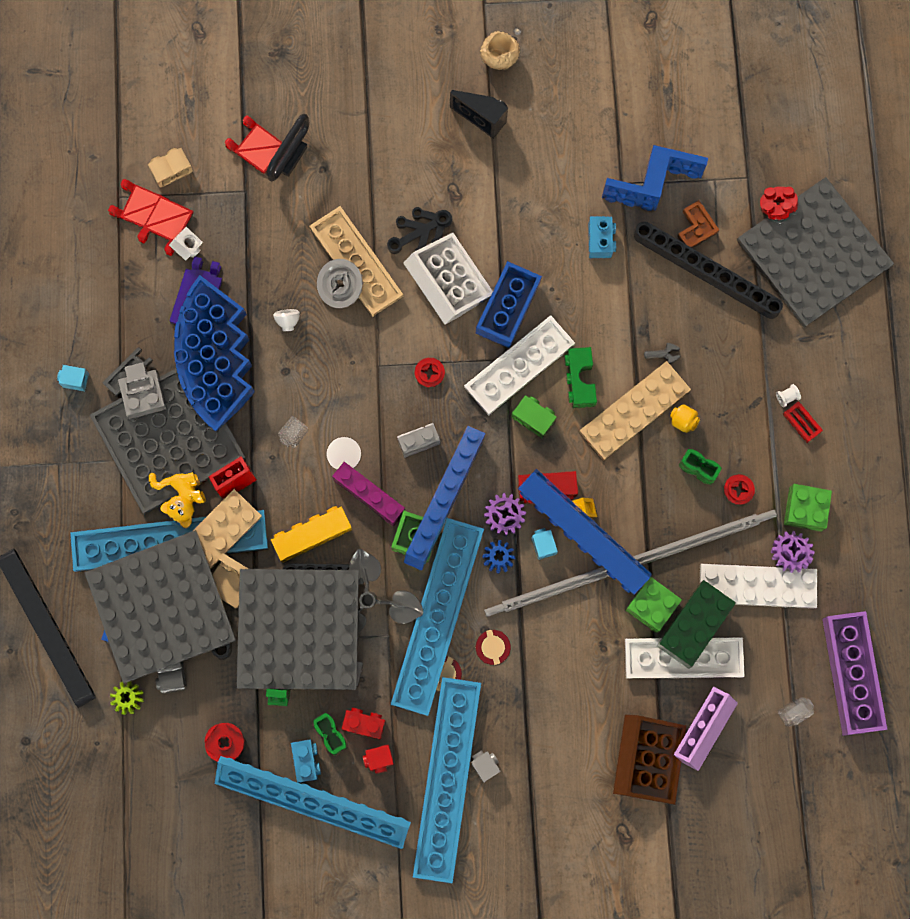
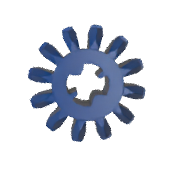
[482,540,515,574]

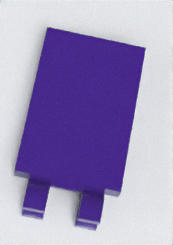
[170,256,223,324]

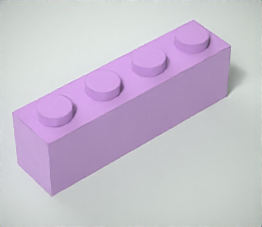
[674,687,738,771]

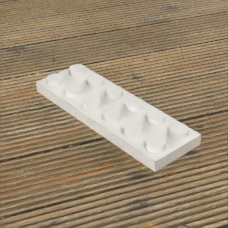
[464,315,575,416]
[700,564,817,608]
[625,638,744,679]

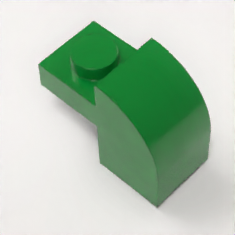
[266,689,291,706]

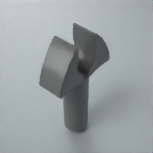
[644,343,681,364]

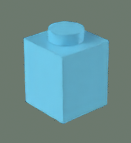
[57,365,89,392]
[531,528,558,560]

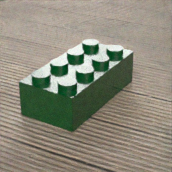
[657,580,736,669]

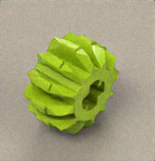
[110,682,144,715]

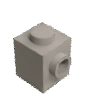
[471,750,501,783]

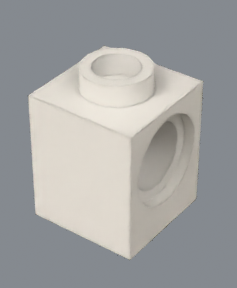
[169,227,203,261]

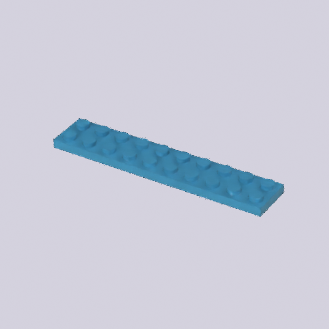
[70,510,268,572]
[390,518,484,716]
[413,677,481,883]
[215,756,411,849]

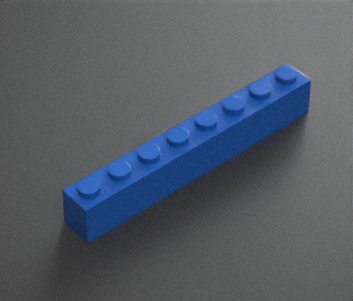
[404,426,485,571]
[518,469,652,594]

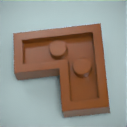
[677,200,719,248]

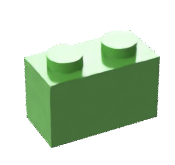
[511,395,557,439]

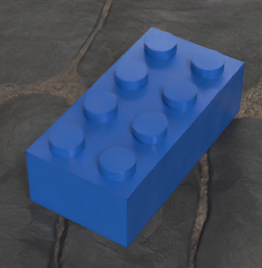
[476,261,542,349]

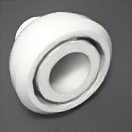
[273,309,300,331]

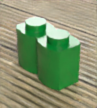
[679,449,722,485]
[314,713,347,755]

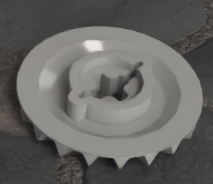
[317,259,364,308]

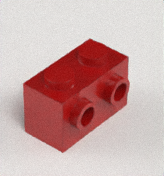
[208,456,257,499]
[342,708,386,740]
[363,744,394,774]

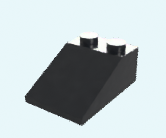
[450,90,508,139]

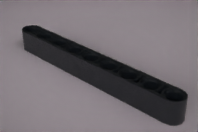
[634,222,783,319]
[0,548,96,708]

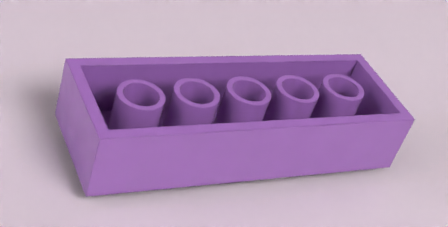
[822,611,887,736]

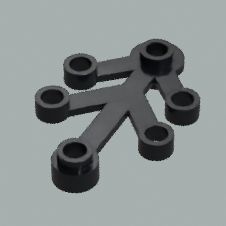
[387,207,452,254]

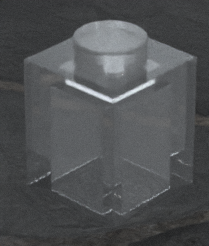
[278,415,309,448]

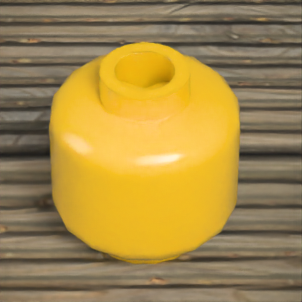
[670,405,700,433]

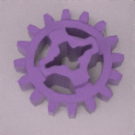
[484,493,526,536]
[771,531,814,573]

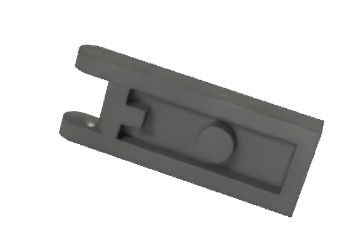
[102,347,153,397]

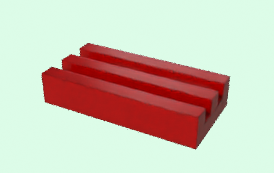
[783,401,823,443]

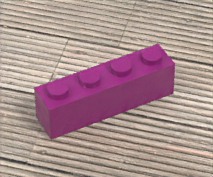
[332,462,405,527]

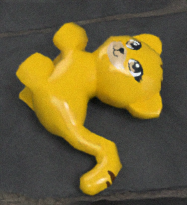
[149,472,206,528]

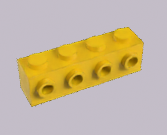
[271,506,352,563]

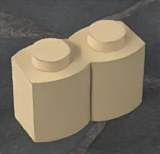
[148,148,193,188]

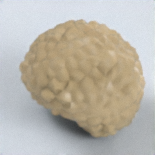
[480,31,520,70]

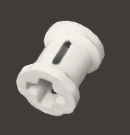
[776,384,801,407]

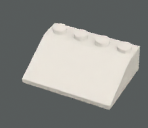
[404,233,493,325]

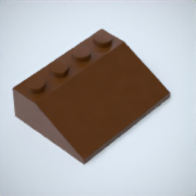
[613,714,686,805]

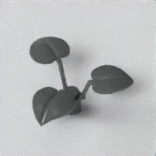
[349,549,424,633]

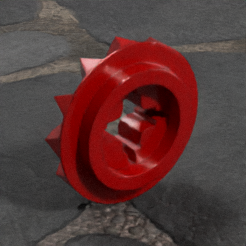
[415,358,445,388]
[724,474,755,505]

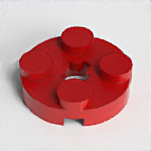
[760,187,798,220]
[205,723,245,762]

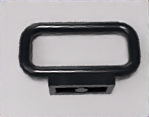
[266,114,310,182]

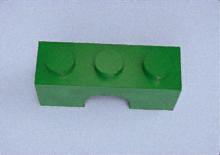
[564,347,597,408]

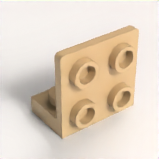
[213,553,248,608]

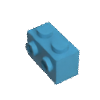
[588,216,616,258]
[291,739,321,783]

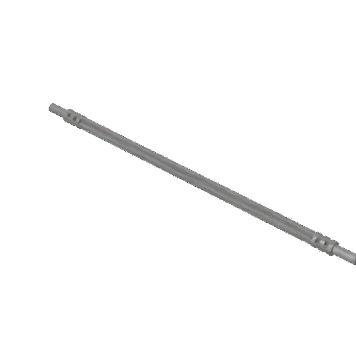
[484,510,777,617]

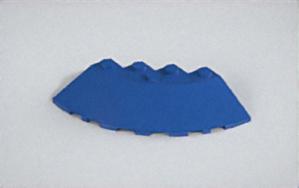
[174,275,255,432]

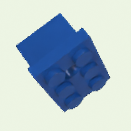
[602,145,708,211]

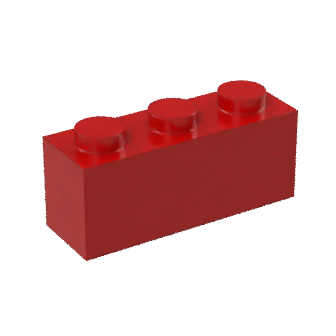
[518,471,578,504]

